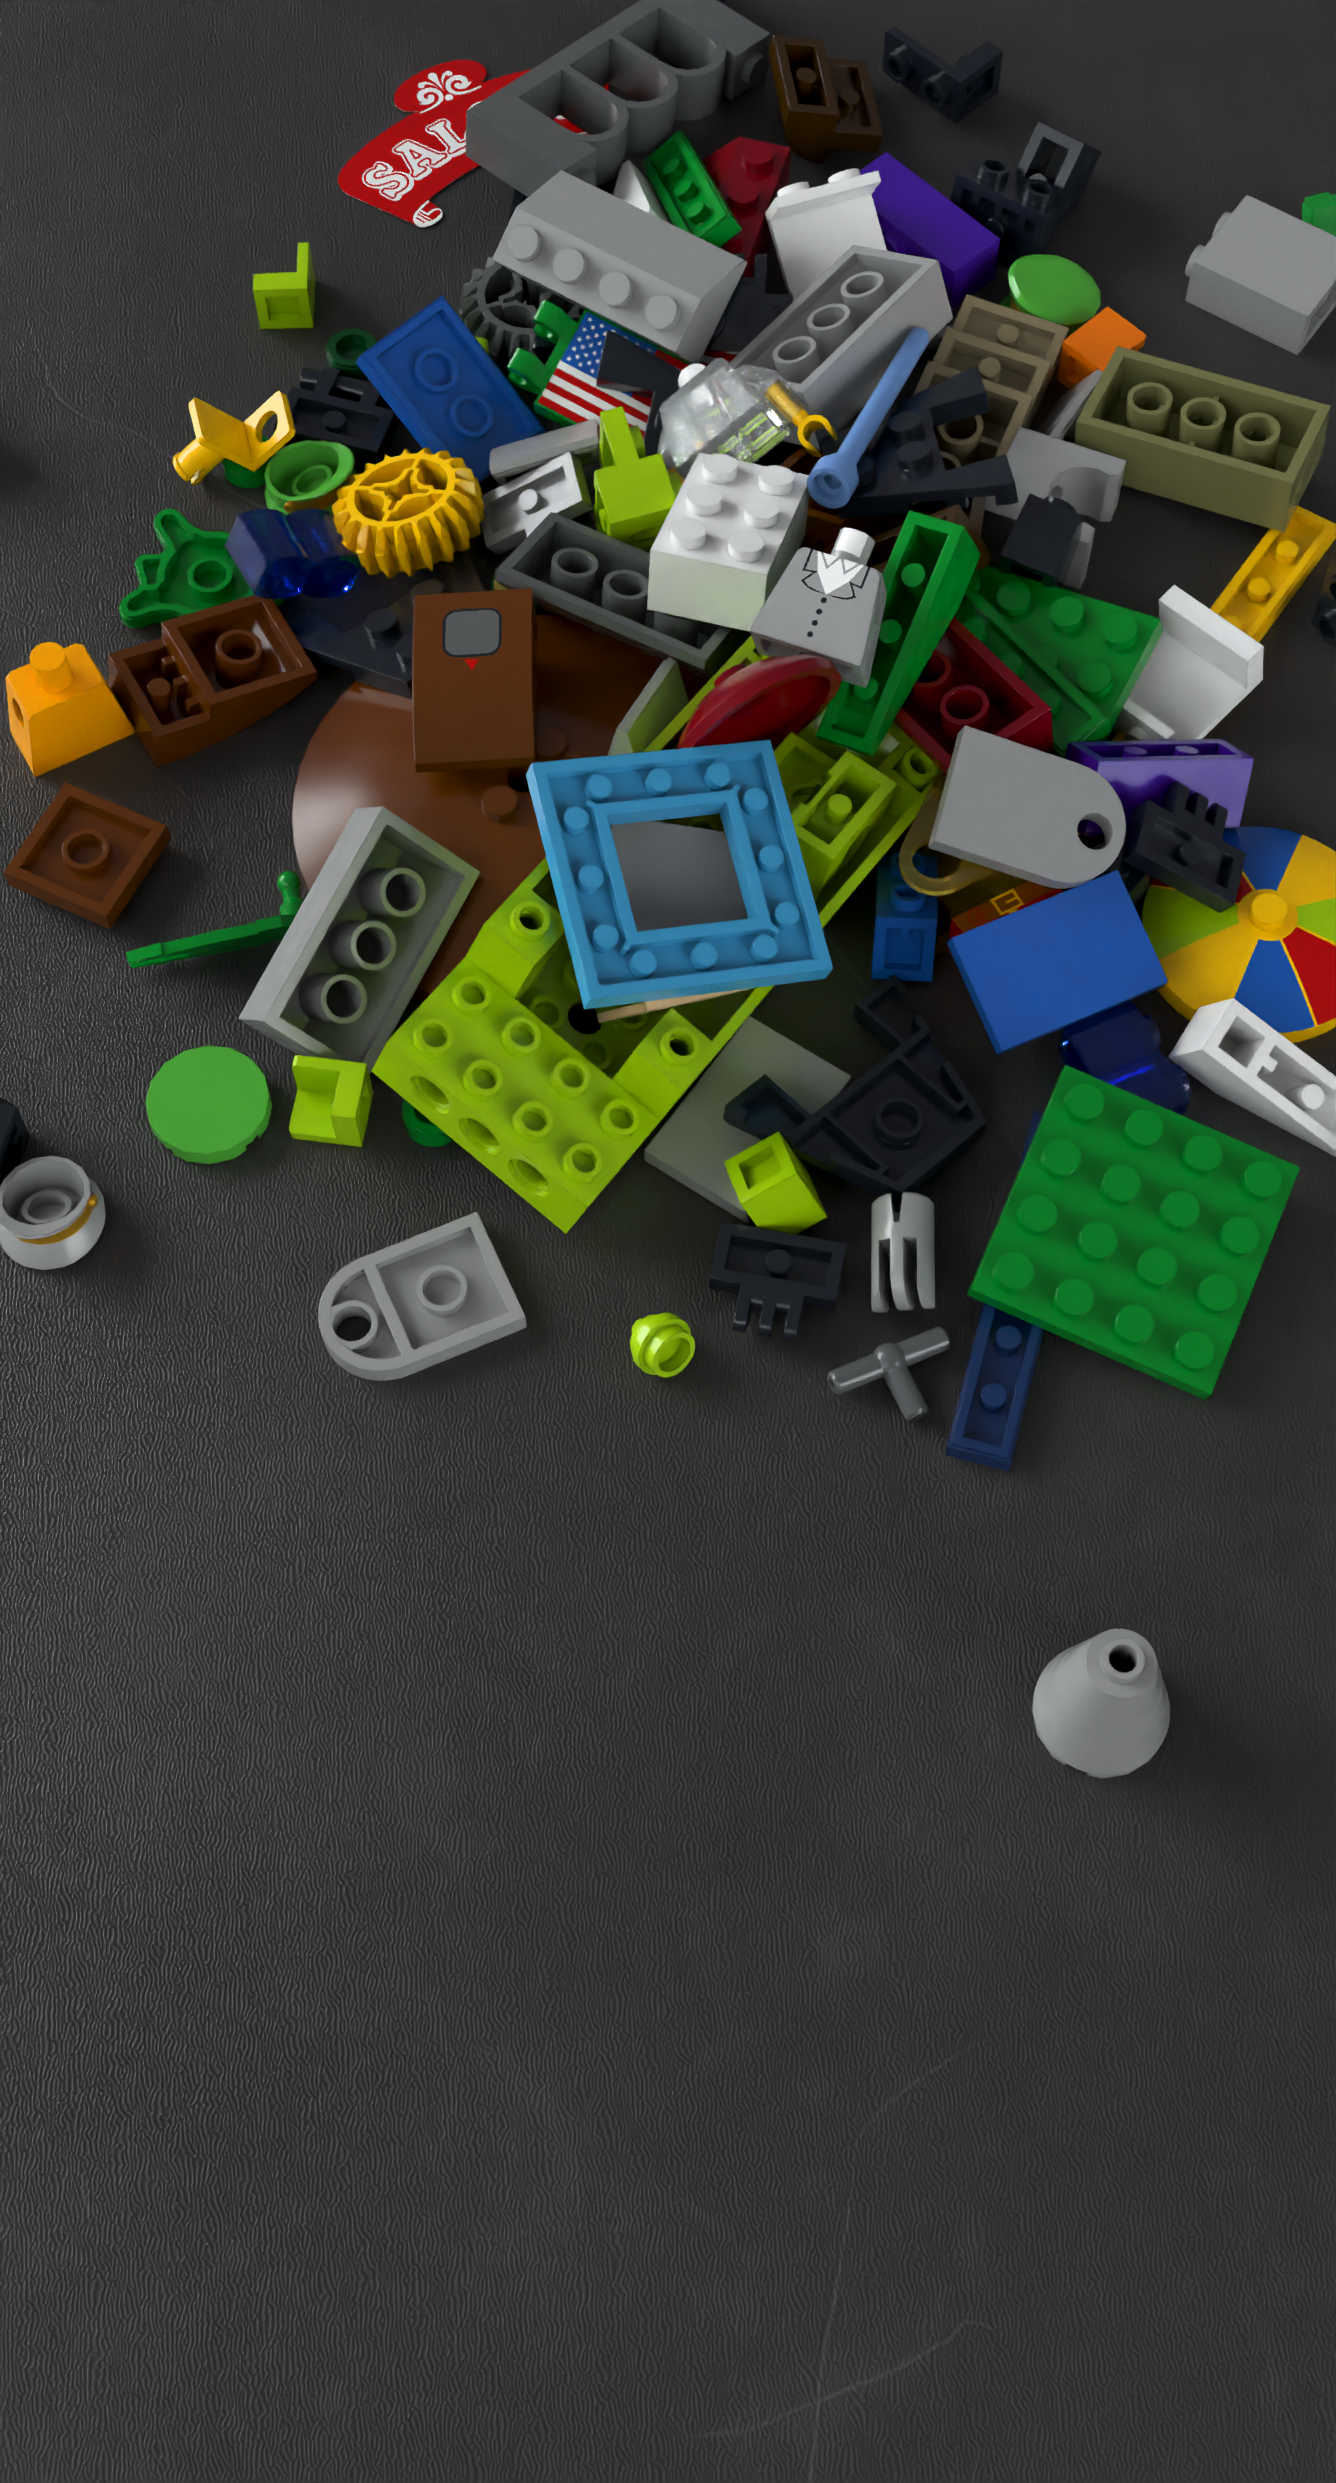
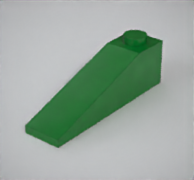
[815,510,981,757]

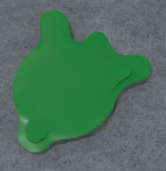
[119,508,286,628]

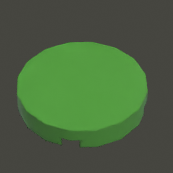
[145,1045,272,1164]

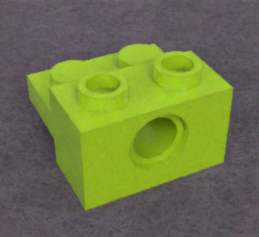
[593,406,682,553]
[721,732,898,902]

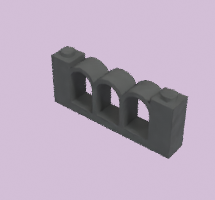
[466,0,771,197]

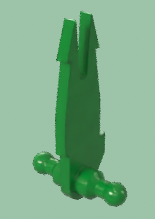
[126,871,304,969]

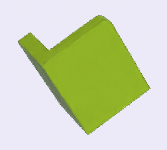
[253,242,315,329]
[289,1055,373,1147]
[724,1131,827,1234]

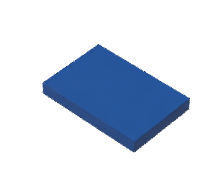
[356,295,546,483]
[947,870,1169,1056]

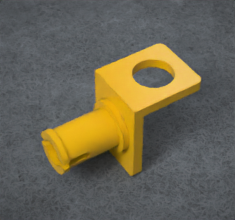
[173,391,295,485]

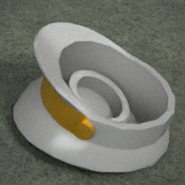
[0,1156,106,1270]

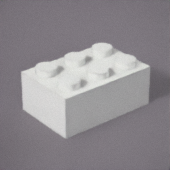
[647,452,809,632]

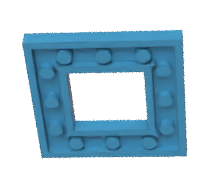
[526,740,833,1009]

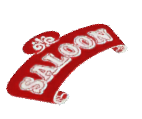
[338,60,609,227]

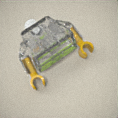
[657,358,837,485]

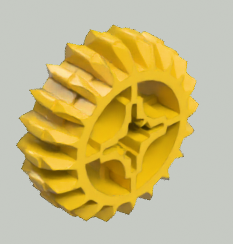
[332,447,485,579]

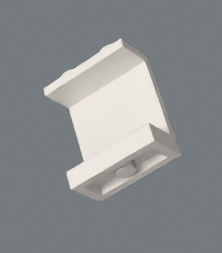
[765,168,887,302]
[1112,585,1264,741]

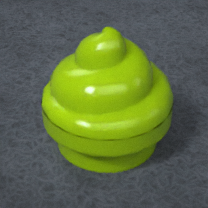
[630,1312,695,1378]

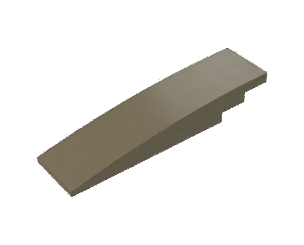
[912,294,1069,505]

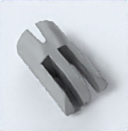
[871,1192,935,1313]

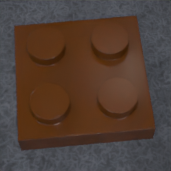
[3,783,171,929]

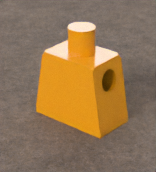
[5,642,135,777]

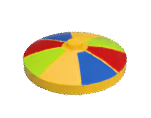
[1140,826,1336,1043]

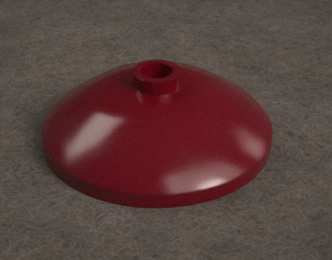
[677,654,841,751]

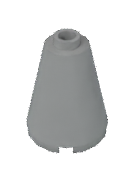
[1032,1629,1170,1779]

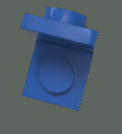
[871,851,938,982]

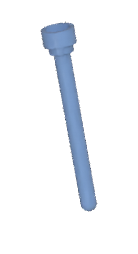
[807,327,930,508]

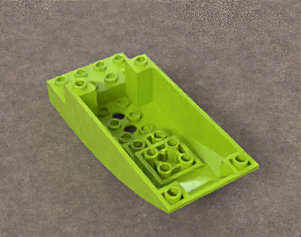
[371,636,947,1234]

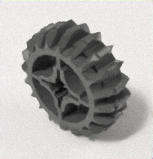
[459,257,584,372]

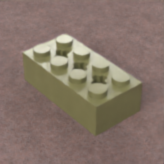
[1075,346,1331,532]

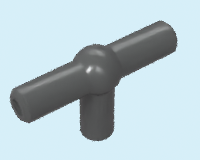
[827,1326,950,1422]

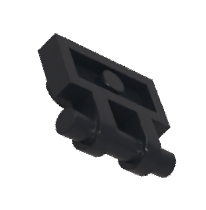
[273,366,397,464]

